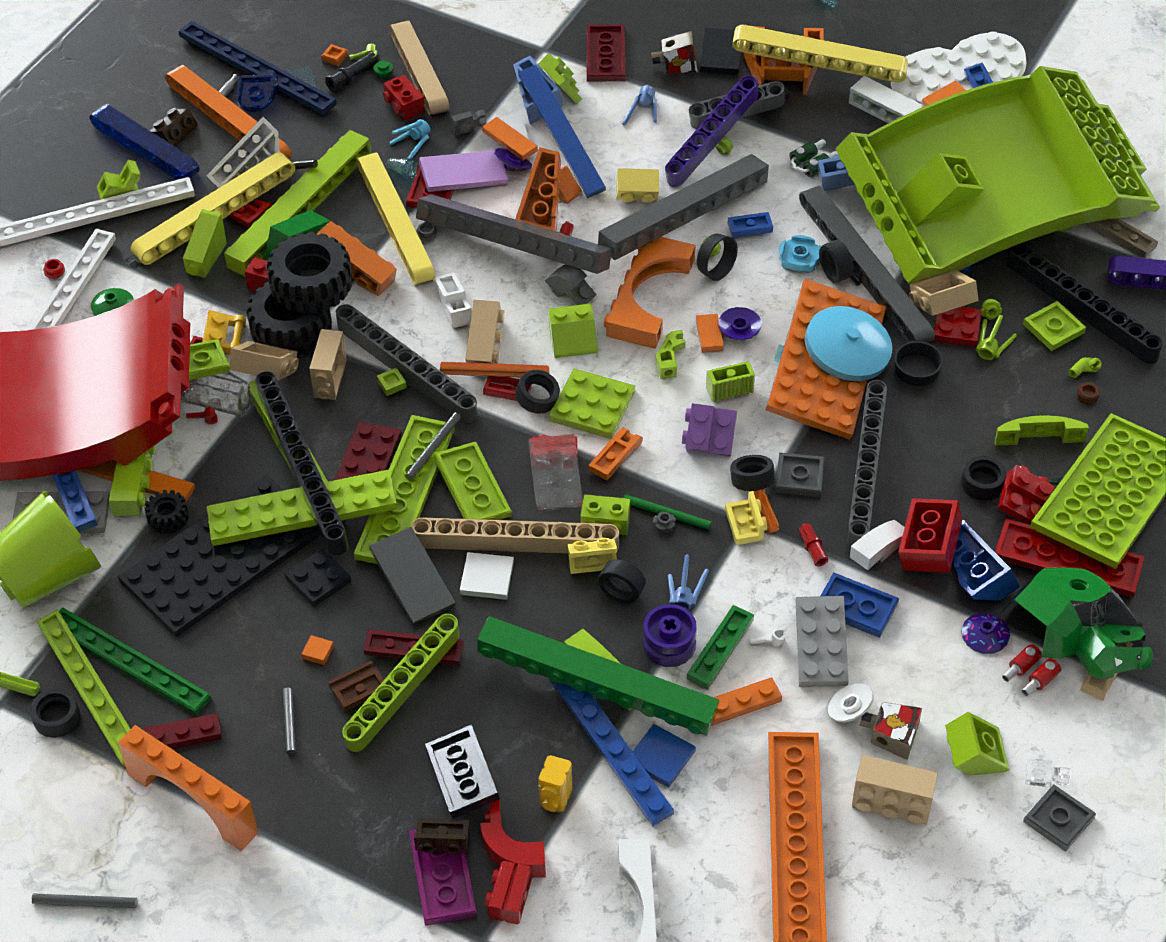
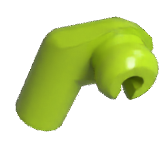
[1068,358,1102,378]

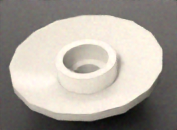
[828,683,874,723]

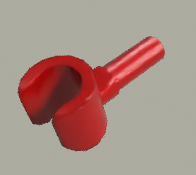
[186,407,218,424]

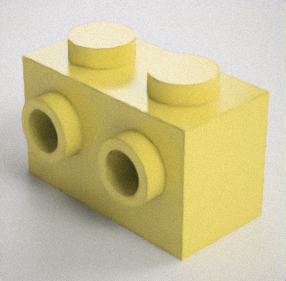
[616,168,659,203]

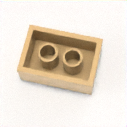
[852,755,938,825]

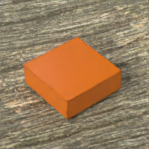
[321,44,348,67]
[301,635,334,665]

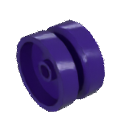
[643,604,697,667]

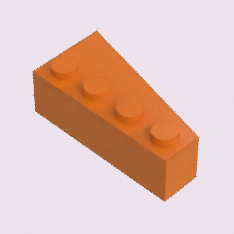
[515,147,561,232]
[317,221,397,296]

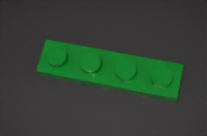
[687,605,754,689]

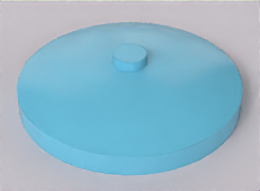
[805,306,892,381]

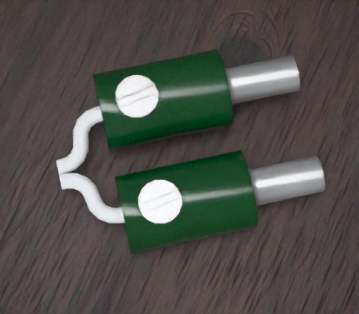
[789,139,839,177]

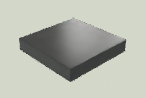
[775,452,825,497]
[1023,784,1096,851]

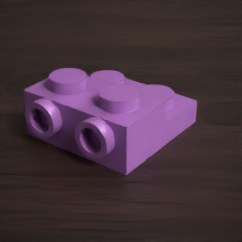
[682,403,737,456]

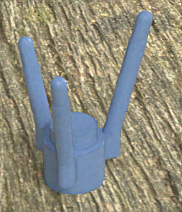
[622,85,657,125]
[668,555,709,610]

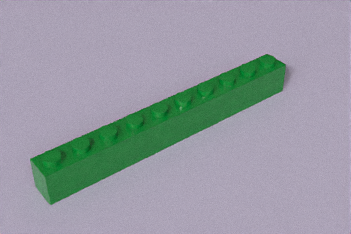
[477,616,719,736]

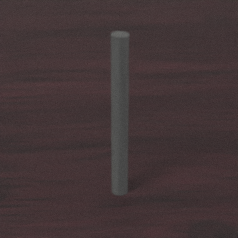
[405,412,461,481]
[32,893,138,908]

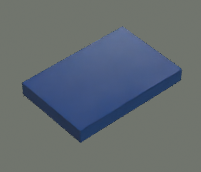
[820,572,899,638]

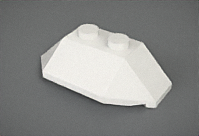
[207,117,280,188]

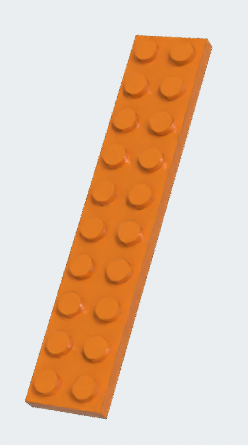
[768,732,827,942]

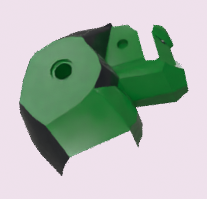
[1002,567,1153,679]

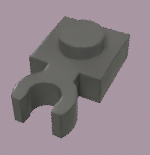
[451,110,487,136]

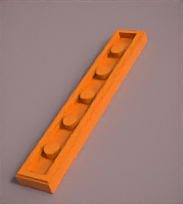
[77,460,195,502]

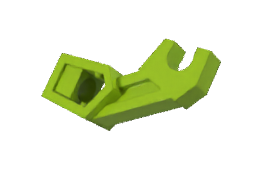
[655,330,685,379]

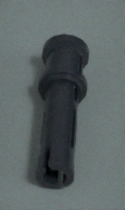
[325,52,378,93]

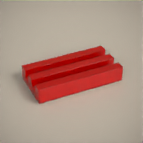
[483,376,532,401]

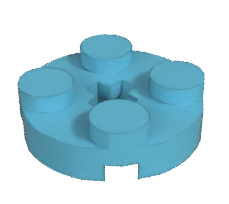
[779,235,821,273]

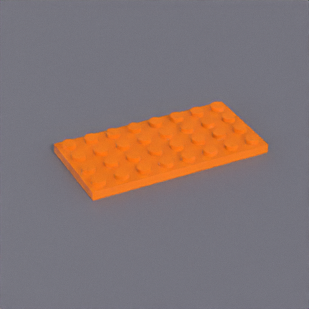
[765,279,886,440]

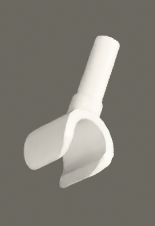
[750,628,785,647]

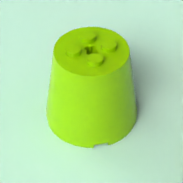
[0,491,102,608]

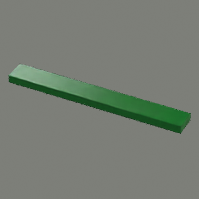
[59,607,212,716]

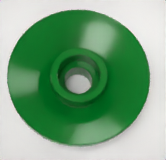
[91,288,134,316]

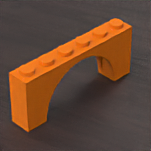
[604,237,696,349]
[118,725,258,851]

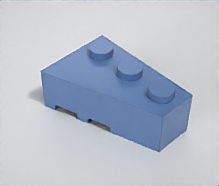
[513,56,564,124]

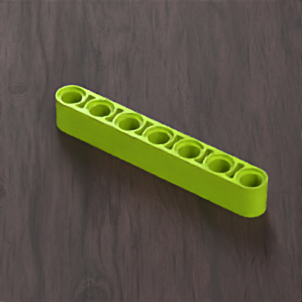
[342,614,460,752]

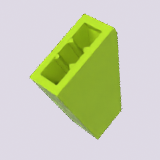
[183,209,227,278]

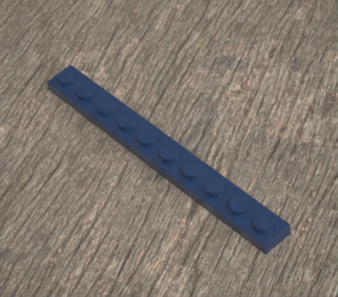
[179,21,337,116]

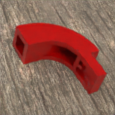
[480,799,546,878]

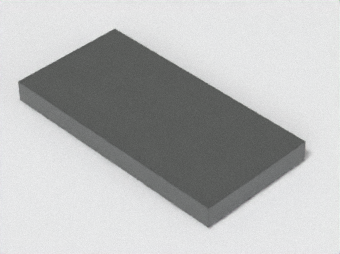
[369,527,456,626]

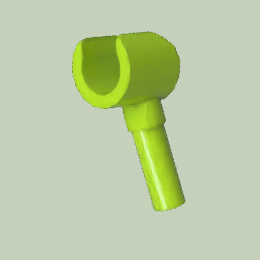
[350,44,377,60]

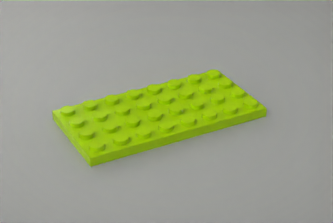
[1030,413,1166,569]

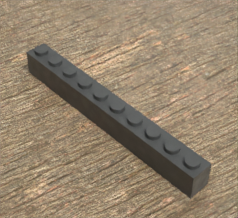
[598,154,769,260]
[416,194,612,274]

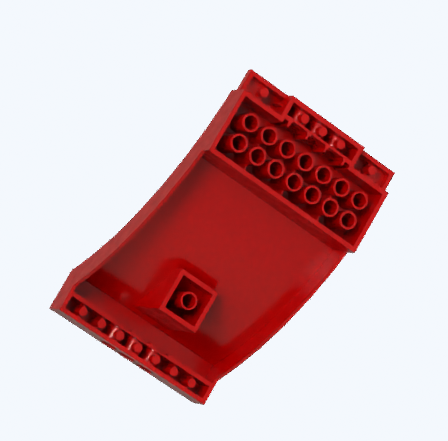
[0,283,191,481]

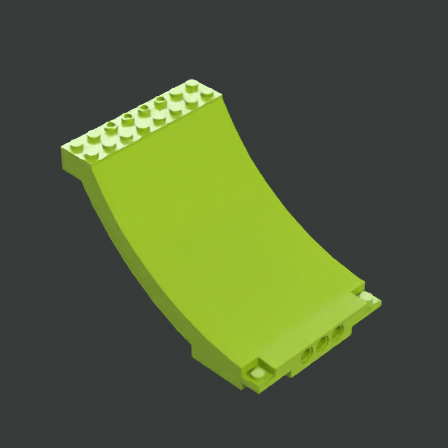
[836,66,1160,283]

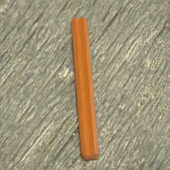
[440,362,549,377]

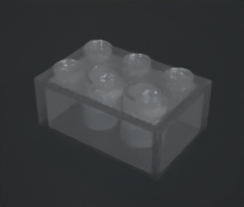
[528,434,583,512]

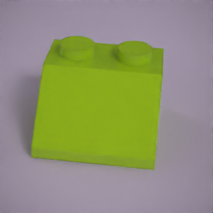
[548,304,598,358]
[945,712,1010,775]

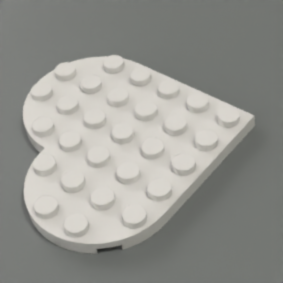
[891,32,1027,105]

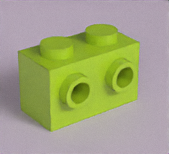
[581,494,630,535]

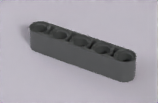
[689,81,785,129]

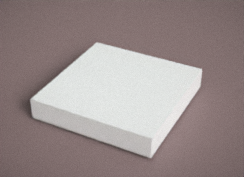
[460,552,514,600]

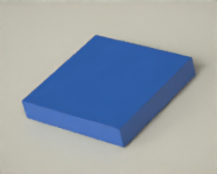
[633,724,696,787]

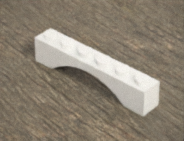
[618,838,661,942]

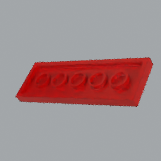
[995,518,1145,598]

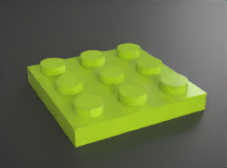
[549,368,635,439]

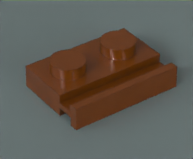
[328,661,384,712]

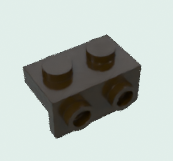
[148,108,198,147]
[414,818,470,854]

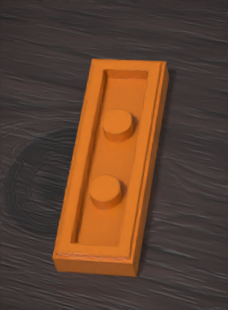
[482,117,538,161]

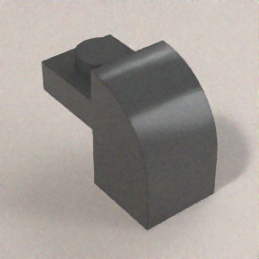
[545,264,597,305]

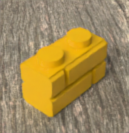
[538,755,572,812]

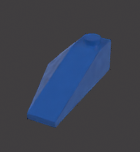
[953,520,1020,601]

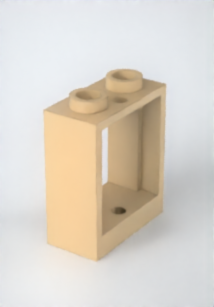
[909,269,979,316]
[309,329,347,400]
[229,341,299,380]

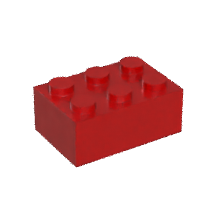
[898,498,963,573]

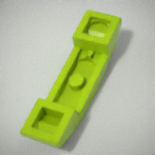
[994,416,1089,446]

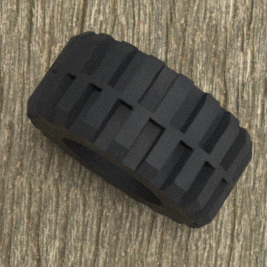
[267,232,353,314]
[246,281,332,357]

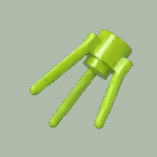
[976,315,1017,360]

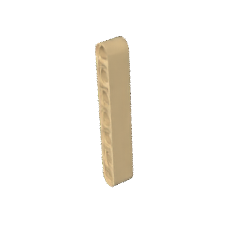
[390,20,450,116]

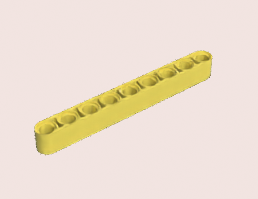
[732,25,908,82]
[130,152,295,265]
[357,152,435,285]

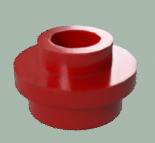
[43,259,65,278]

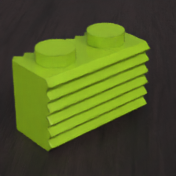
[706,361,755,402]

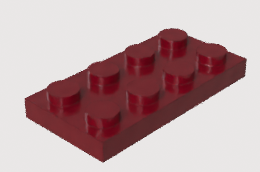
[333,421,402,481]

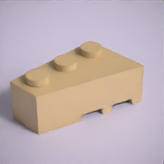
[465,300,505,364]

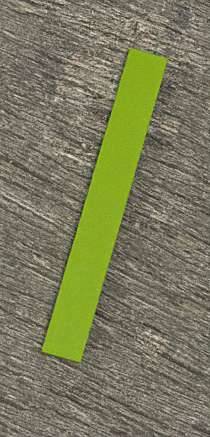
[36,609,131,767]

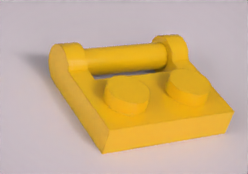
[202,310,246,355]

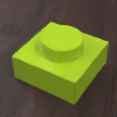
[377,368,407,396]

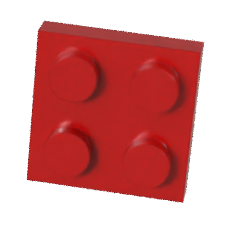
[933,307,981,347]

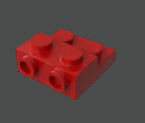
[998,465,1055,525]

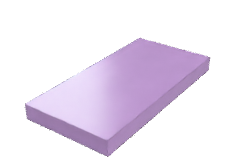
[419,150,508,192]

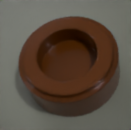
[1076,382,1100,404]

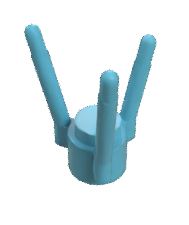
[390,119,431,161]

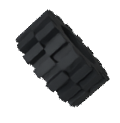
[144,490,189,534]

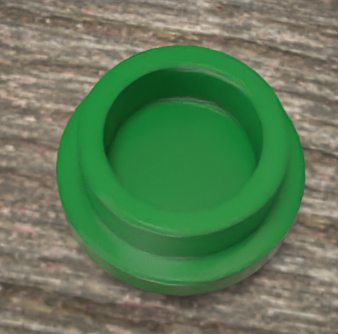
[374,60,393,78]

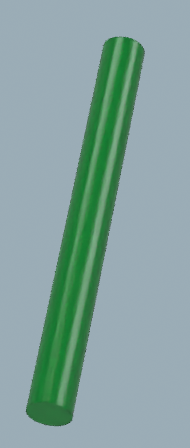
[624,494,712,530]

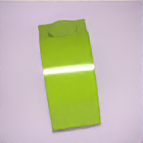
[97,160,140,199]

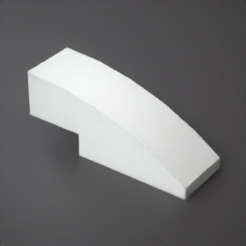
[434,273,472,328]
[850,520,905,570]

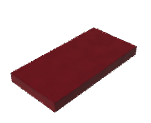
[586,24,626,82]

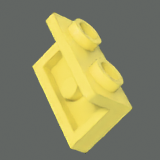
[725,491,767,545]
[568,538,617,574]

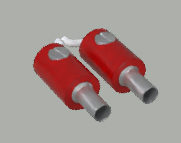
[1002,644,1062,696]

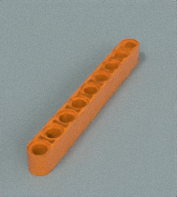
[165,65,292,159]

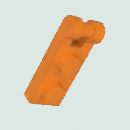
[588,427,643,481]

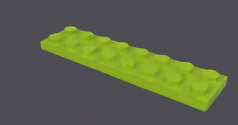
[354,415,455,564]
[207,470,397,546]

